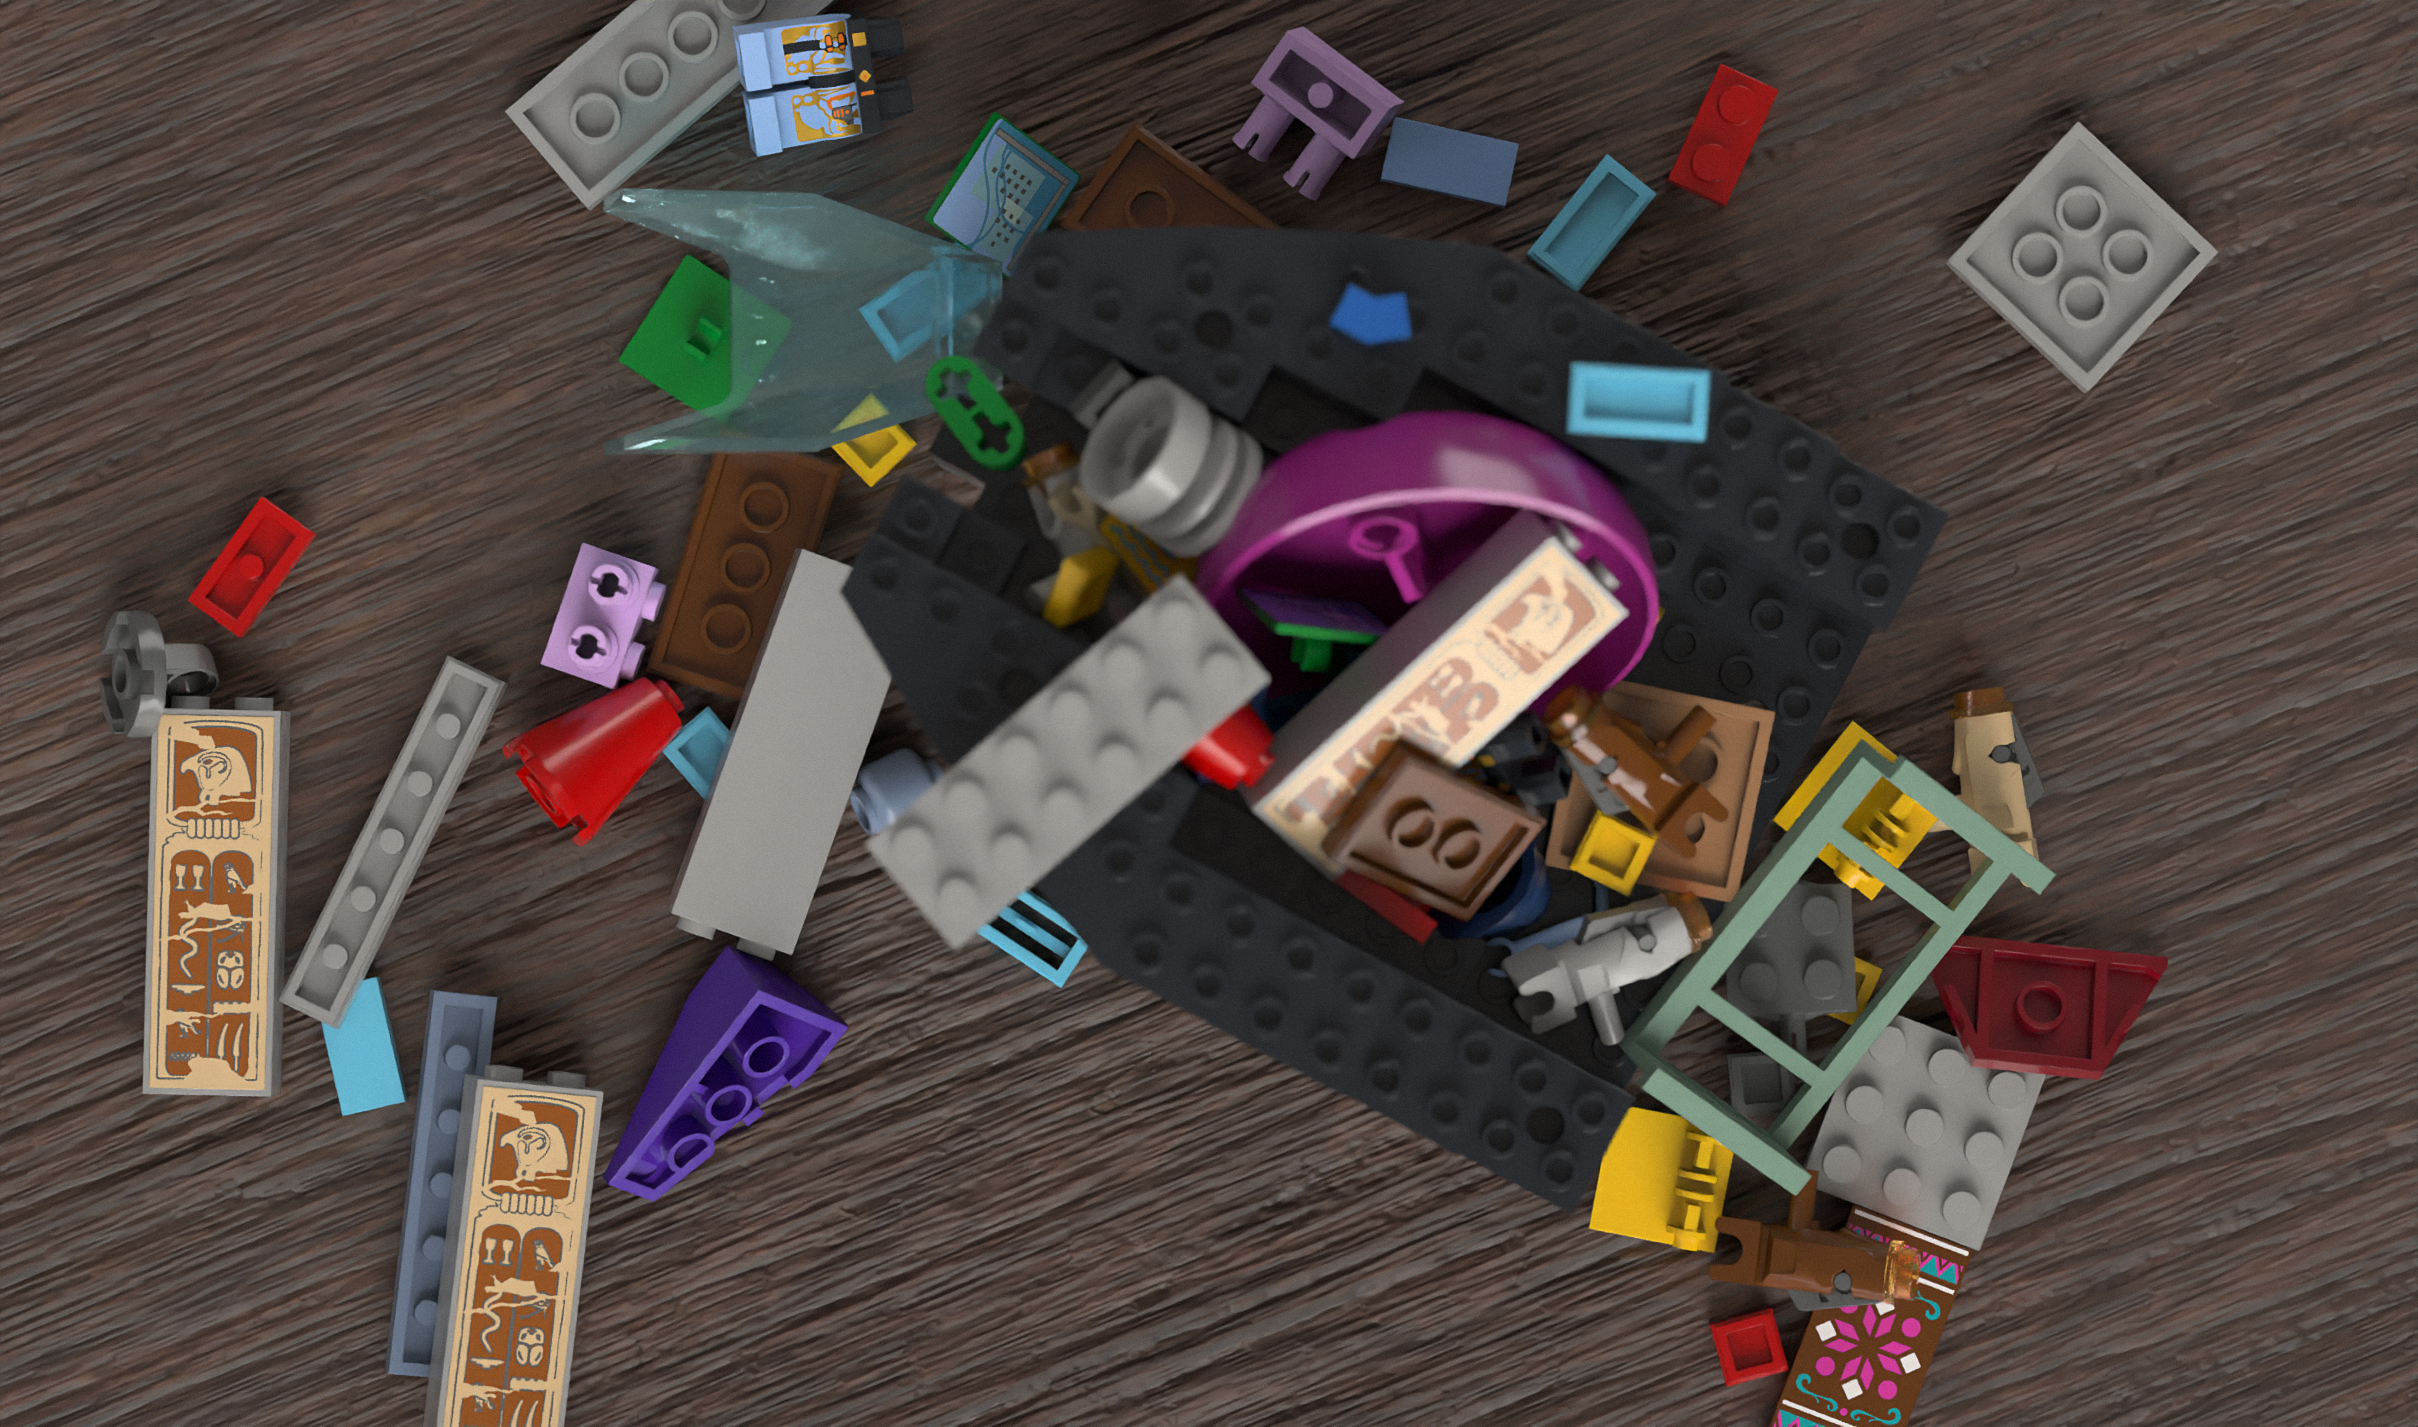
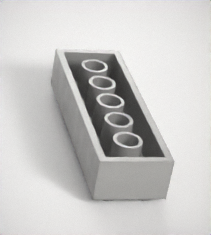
[865,574,1270,949]

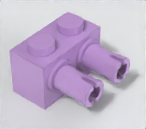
[1232,26,1404,200]
[541,542,666,689]

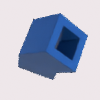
[1330,285,1411,346]

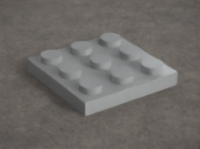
[1945,121,2218,393]
[1803,1003,2046,1251]

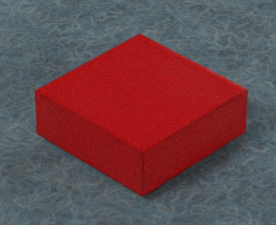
[1709,1307,1789,1387]

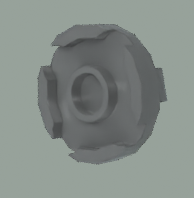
[99,610,220,738]

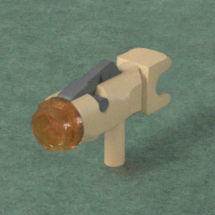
[1928,686,2045,887]

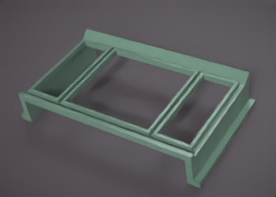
[1617,739,2056,1196]

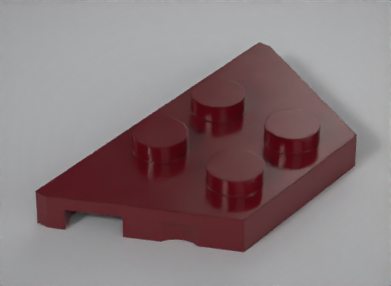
[1919,931,2168,1080]

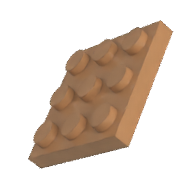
[1544,680,1775,902]

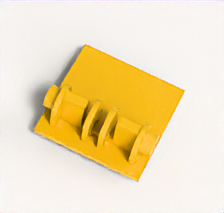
[1773,721,1938,901]
[1589,1106,1734,1253]

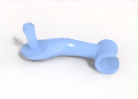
[1487,880,1609,978]

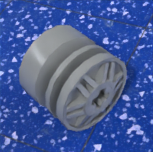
[1080,377,1262,557]

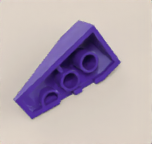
[603,945,849,1202]

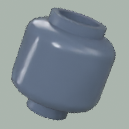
[849,748,944,836]

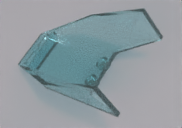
[603,188,1003,455]

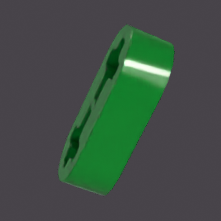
[925,356,1028,471]

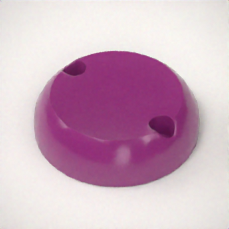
[1193,412,1658,726]

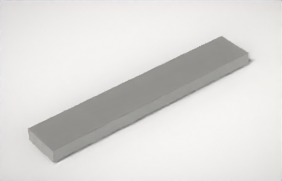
[278,656,508,1029]

